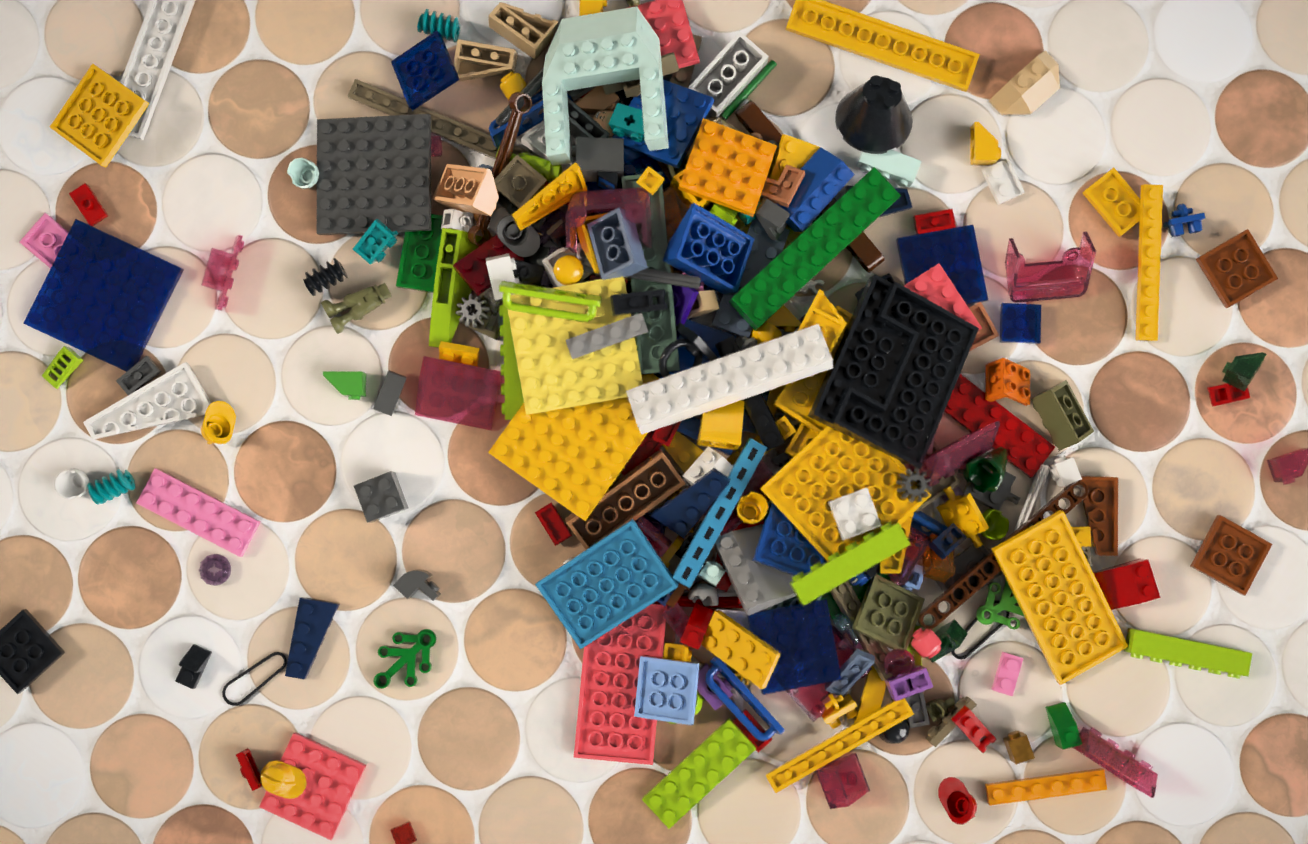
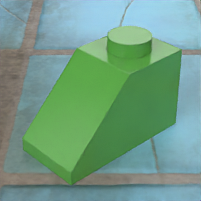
[323,372,366,400]

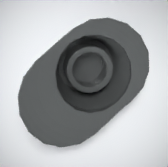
[497,214,540,257]

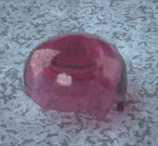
[884,649,915,677]

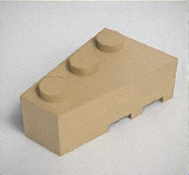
[489,2,559,60]
[451,39,518,82]

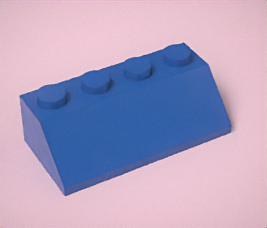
[773,147,855,232]

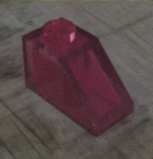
[1267,448,1308,485]

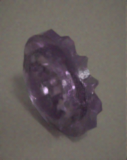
[198,554,231,586]

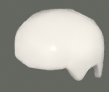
[54,468,89,500]

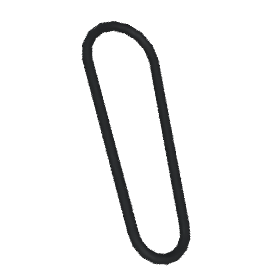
[951,600,1010,659]
[222,652,287,706]

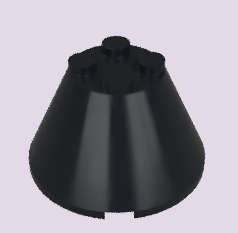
[835,75,913,154]

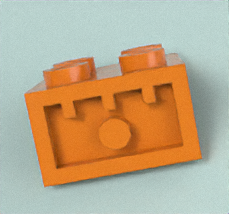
[985,358,1031,406]

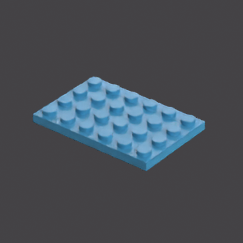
[535,519,679,649]

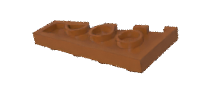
[1078,476,1118,556]

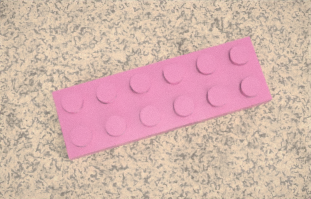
[136,468,260,557]

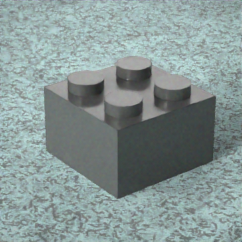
[354,471,408,523]

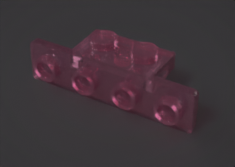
[201,235,244,311]

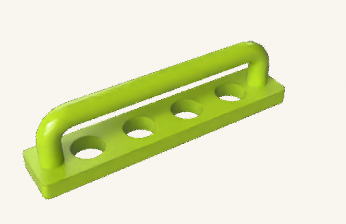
[499,281,602,322]

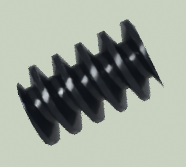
[303,258,348,296]

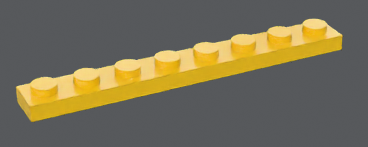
[1135,184,1163,341]
[765,698,914,793]

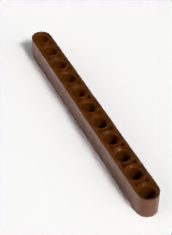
[735,100,885,273]
[918,482,1089,629]

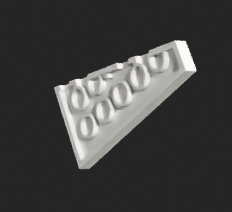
[83,362,211,439]

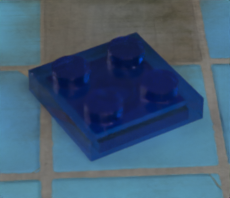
[1000,303,1041,344]

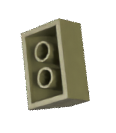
[1031,380,1094,451]

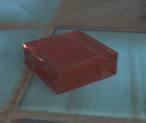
[390,821,417,844]

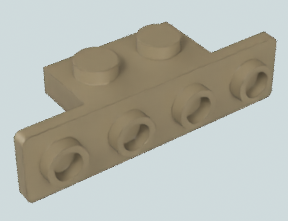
[602,52,679,98]

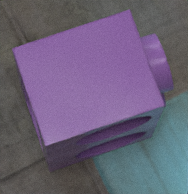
[885,665,933,701]

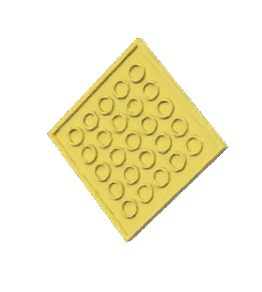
[508,277,643,415]

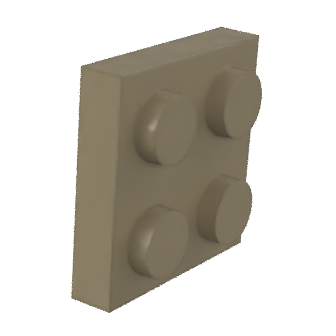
[494,155,547,209]

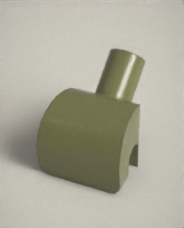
[926,697,956,722]

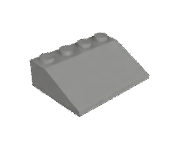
[714,524,796,617]

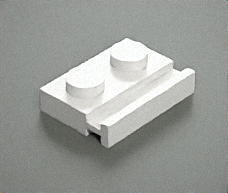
[982,158,1025,205]

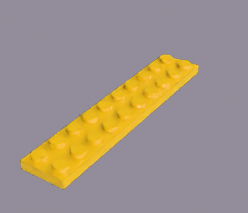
[785,0,980,92]

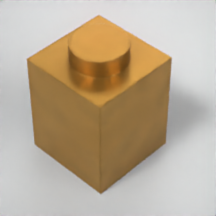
[1003,731,1035,765]

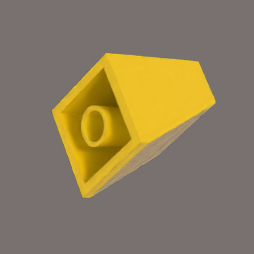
[697,400,744,451]

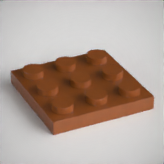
[1196,229,1278,308]
[1190,515,1273,596]

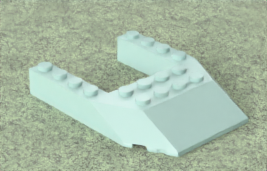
[542,6,669,166]

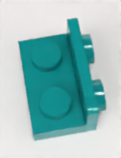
[353,219,399,265]

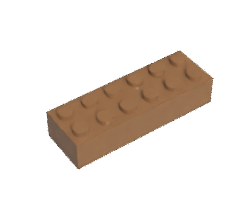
[565,449,685,549]

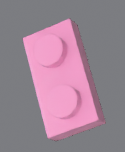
[992,652,1023,696]

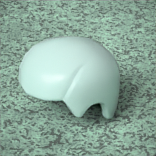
[287,157,319,189]

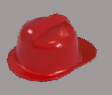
[938,777,977,825]

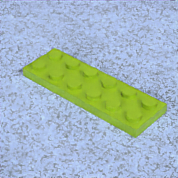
[642,718,756,829]

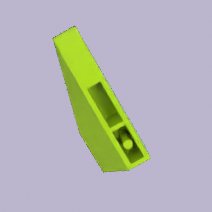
[429,228,482,348]

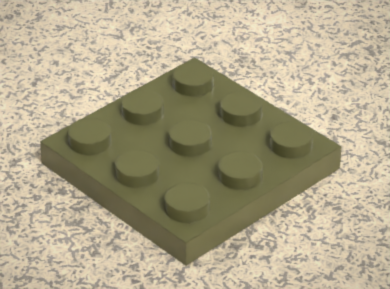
[852,574,925,654]

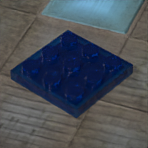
[391,30,460,110]

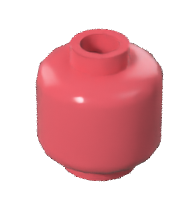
[911,628,941,658]

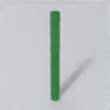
[720,60,777,121]

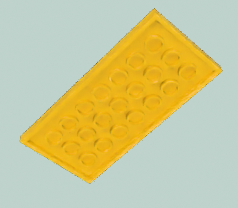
[991,510,1128,685]

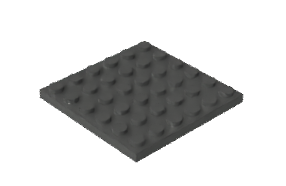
[316,114,431,235]

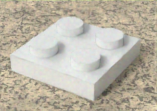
[828,488,882,540]

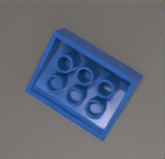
[662,203,755,294]

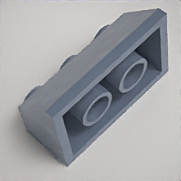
[587,208,647,280]

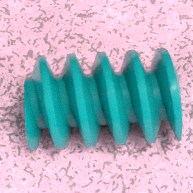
[417,9,460,42]
[87,469,135,505]

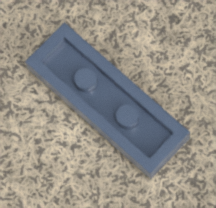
[825,649,875,697]

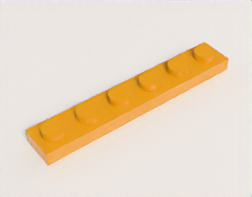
[985,768,1107,805]

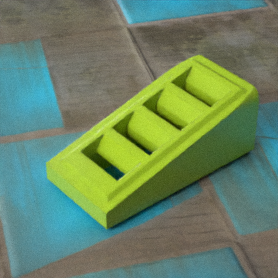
[42,346,84,389]

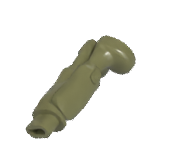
[321,283,392,334]

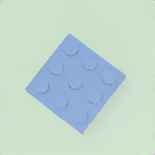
[634,656,699,725]

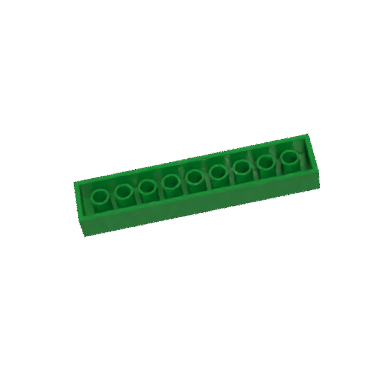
[729,167,901,331]

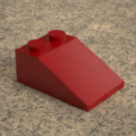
[1093,558,1161,610]

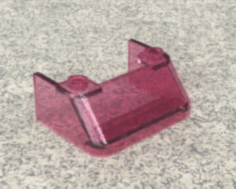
[565,187,652,253]
[1005,232,1096,303]

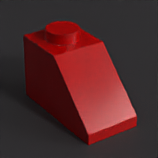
[680,602,714,650]

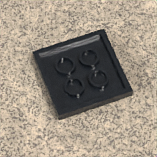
[0,609,65,694]

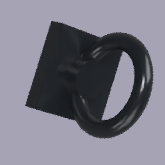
[659,323,719,378]

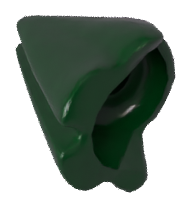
[963,447,1007,493]

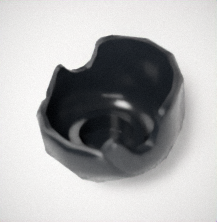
[879,719,910,744]

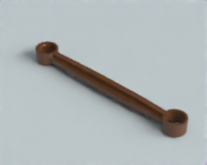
[468,92,532,246]

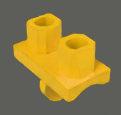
[818,693,857,729]

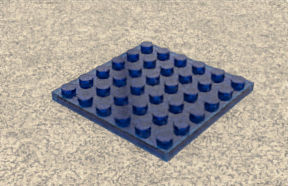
[23,219,184,372]

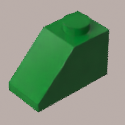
[1045,702,1082,750]

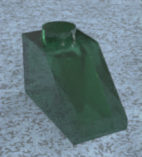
[1222,352,1267,391]
[929,619,968,663]

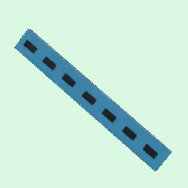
[672,438,767,588]

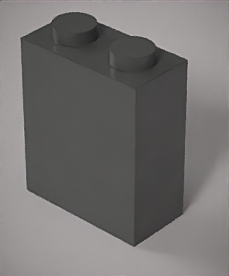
[572,137,624,183]

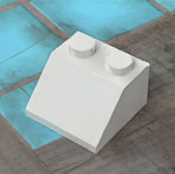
[683,447,733,486]

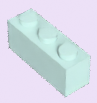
[856,149,922,187]

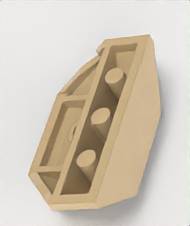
[989,50,1060,115]

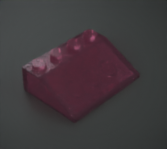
[415,356,503,430]
[909,421,1000,487]

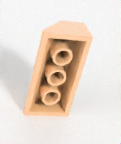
[432,164,499,216]

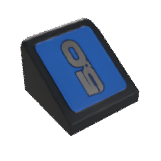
[597,172,617,195]

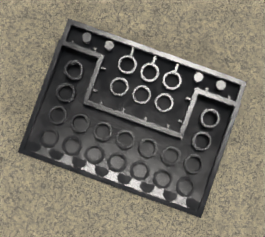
[808,274,979,469]

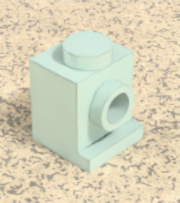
[699,560,726,587]

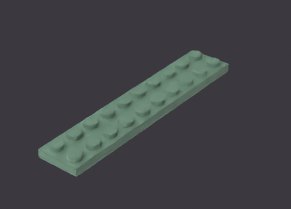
[621,172,680,375]

